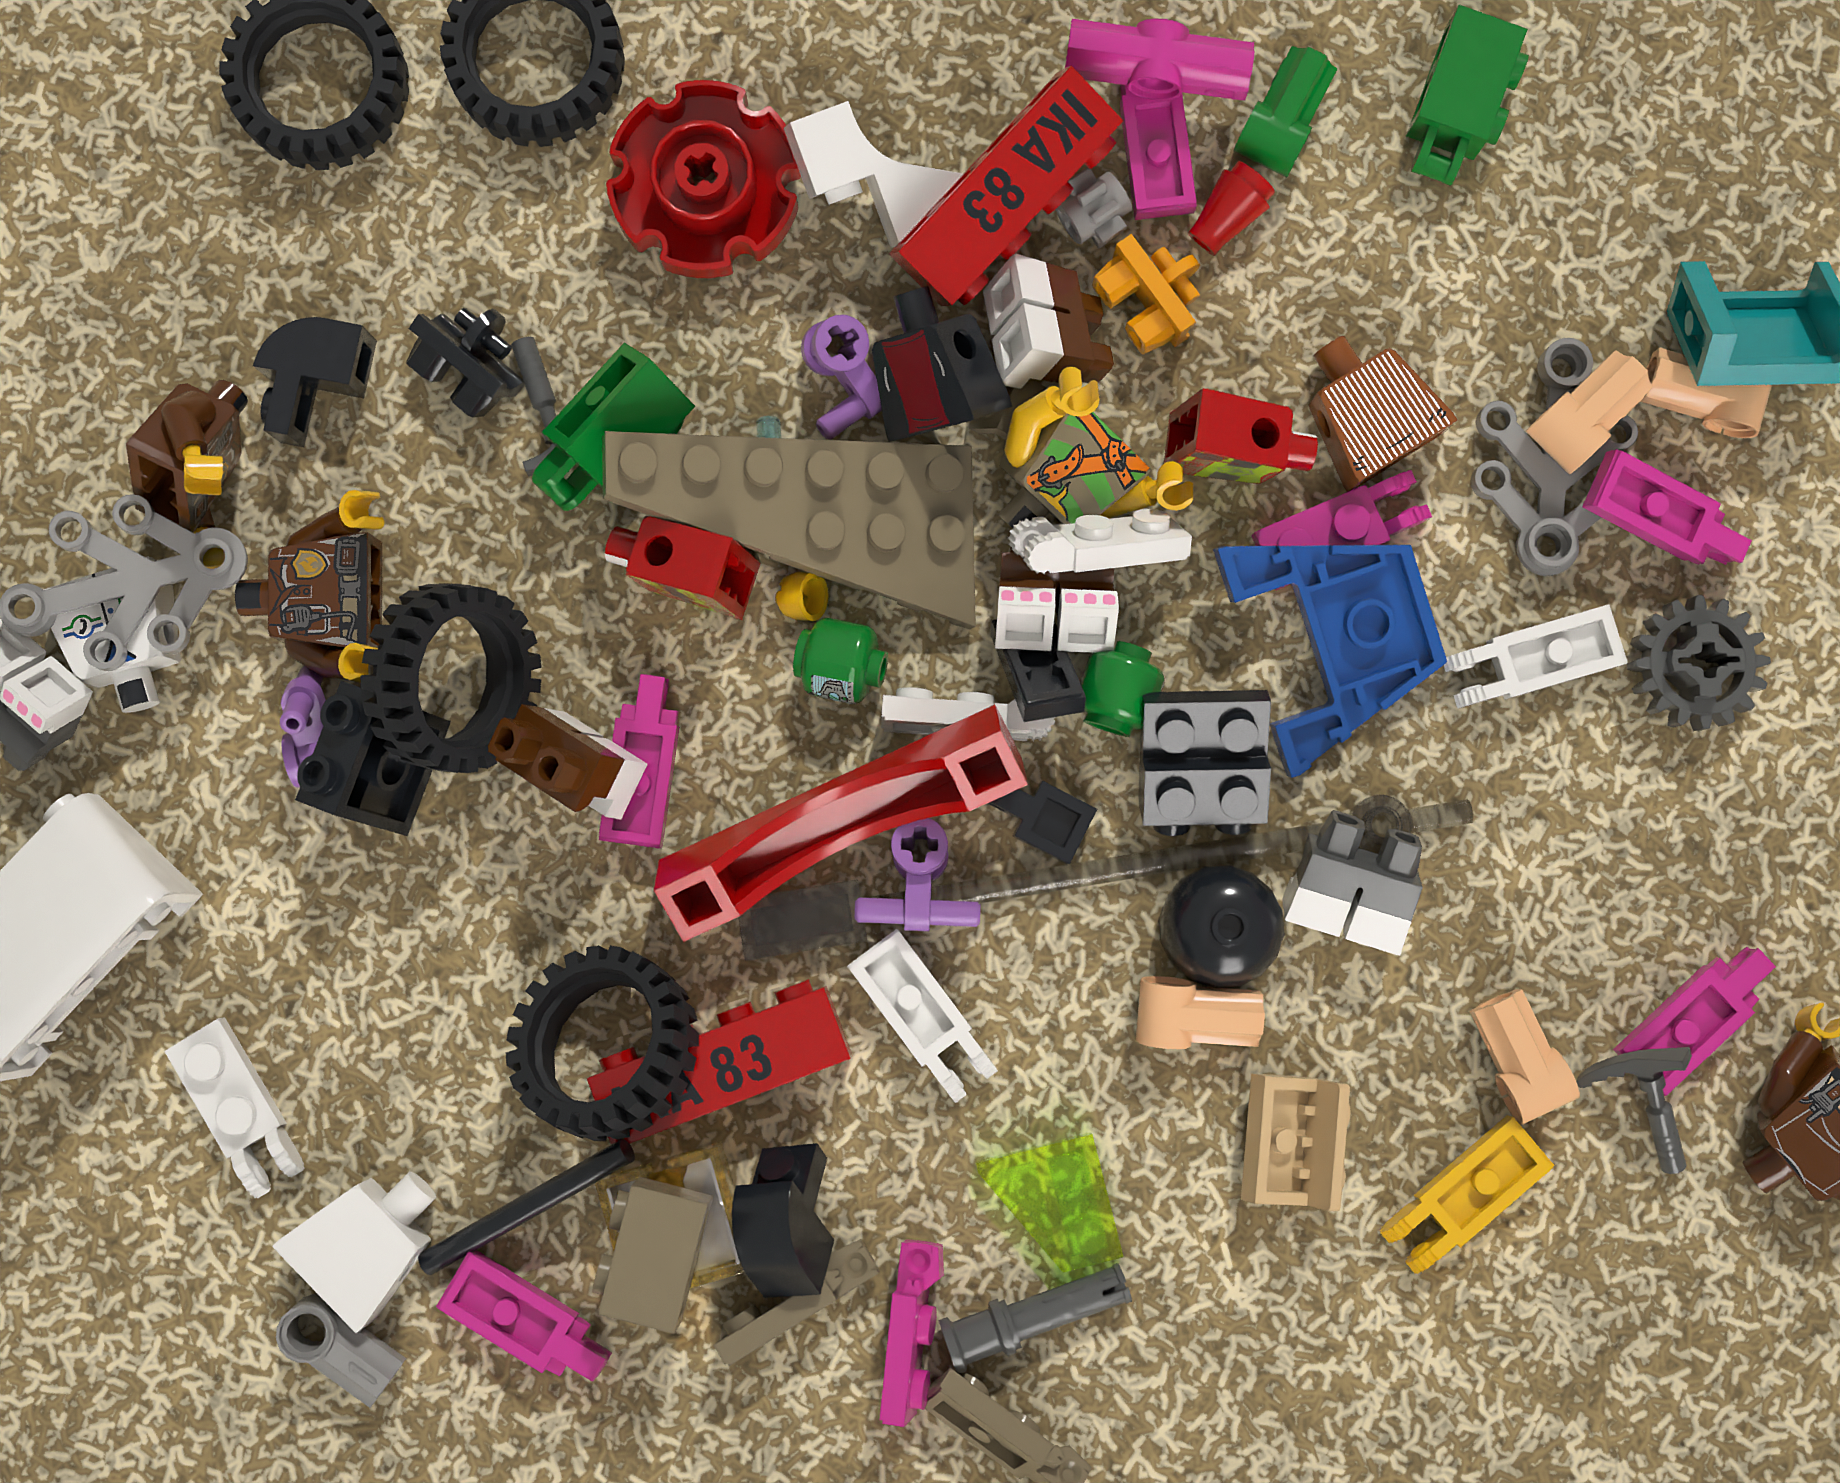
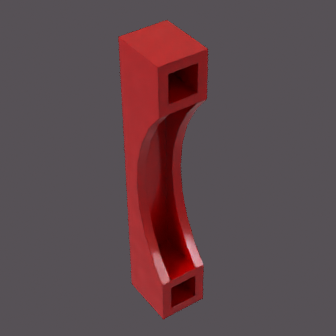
[654,704,1028,942]

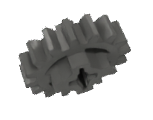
[1627,595,1771,731]

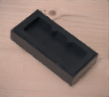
[991,619,1086,722]

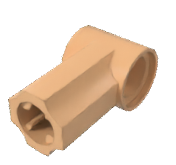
[1640,347,1772,438]
[1525,350,1653,475]
[1136,976,1265,1049]
[1469,989,1580,1125]

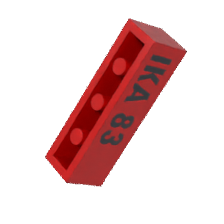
[889,65,1124,306]
[586,979,853,1144]

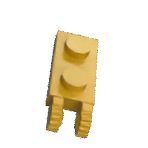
[1380,1115,1555,1274]

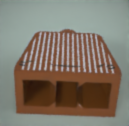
[1308,335,1458,492]

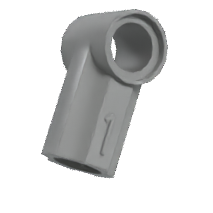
[276,1293,407,1408]

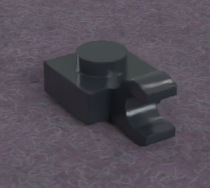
[987,781,1098,864]

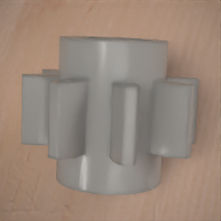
[1056,168,1132,248]

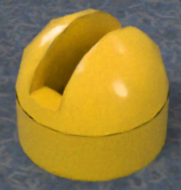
[775,571,828,621]

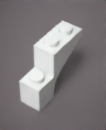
[783,101,963,248]

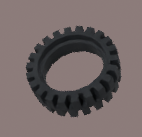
[219,0,409,170]
[440,0,625,147]
[361,583,542,773]
[506,945,699,1141]

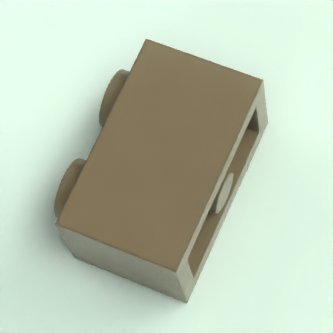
[592,1177,714,1334]

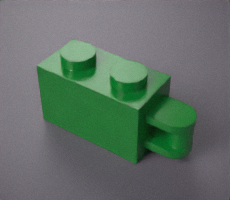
[1406,5,1529,186]
[532,342,696,511]

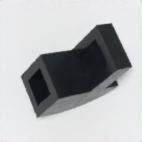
[253,317,377,448]
[732,1143,834,1298]

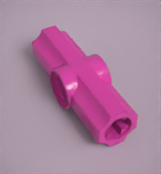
[1065,18,1255,101]

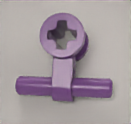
[801,315,882,440]
[280,666,326,788]
[855,818,981,931]

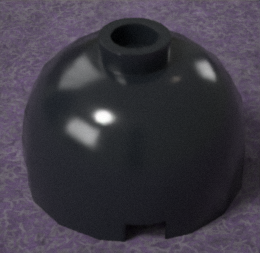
[1159,865,1285,988]

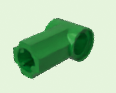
[1233,46,1337,178]

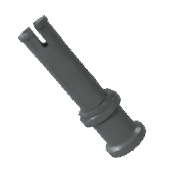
[938,1263,1132,1374]

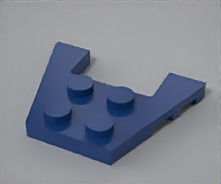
[1213,545,1447,778]

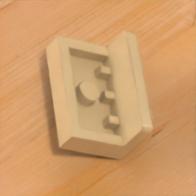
[1241,1073,1351,1211]

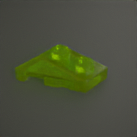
[975,1132,1124,1273]

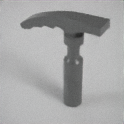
[511,337,556,477]
[1576,1047,1692,1174]

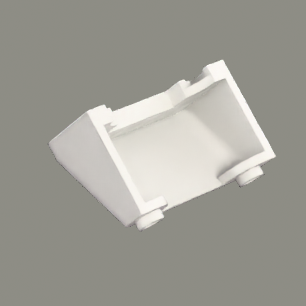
[0,793,203,1081]

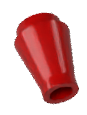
[1188,161,1275,256]

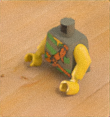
[998,367,1193,528]

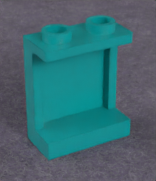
[1667,261,1840,386]

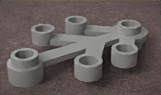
[1470,338,1638,576]
[0,494,248,671]

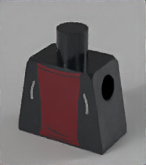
[872,286,1012,442]

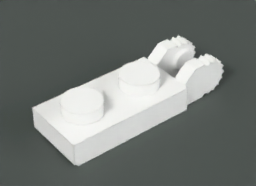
[1008,509,1192,574]
[1444,605,1628,709]
[881,687,1056,742]
[847,929,998,1103]
[164,1017,305,1199]

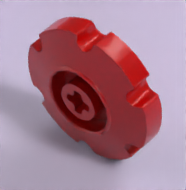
[606,80,801,278]

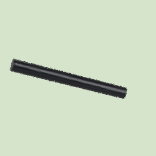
[418,1139,635,1275]

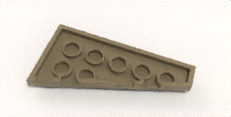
[602,431,976,629]

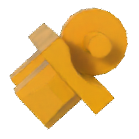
[1092,234,1200,354]

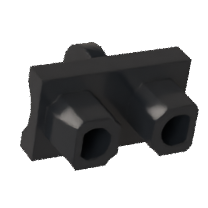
[406,308,525,418]

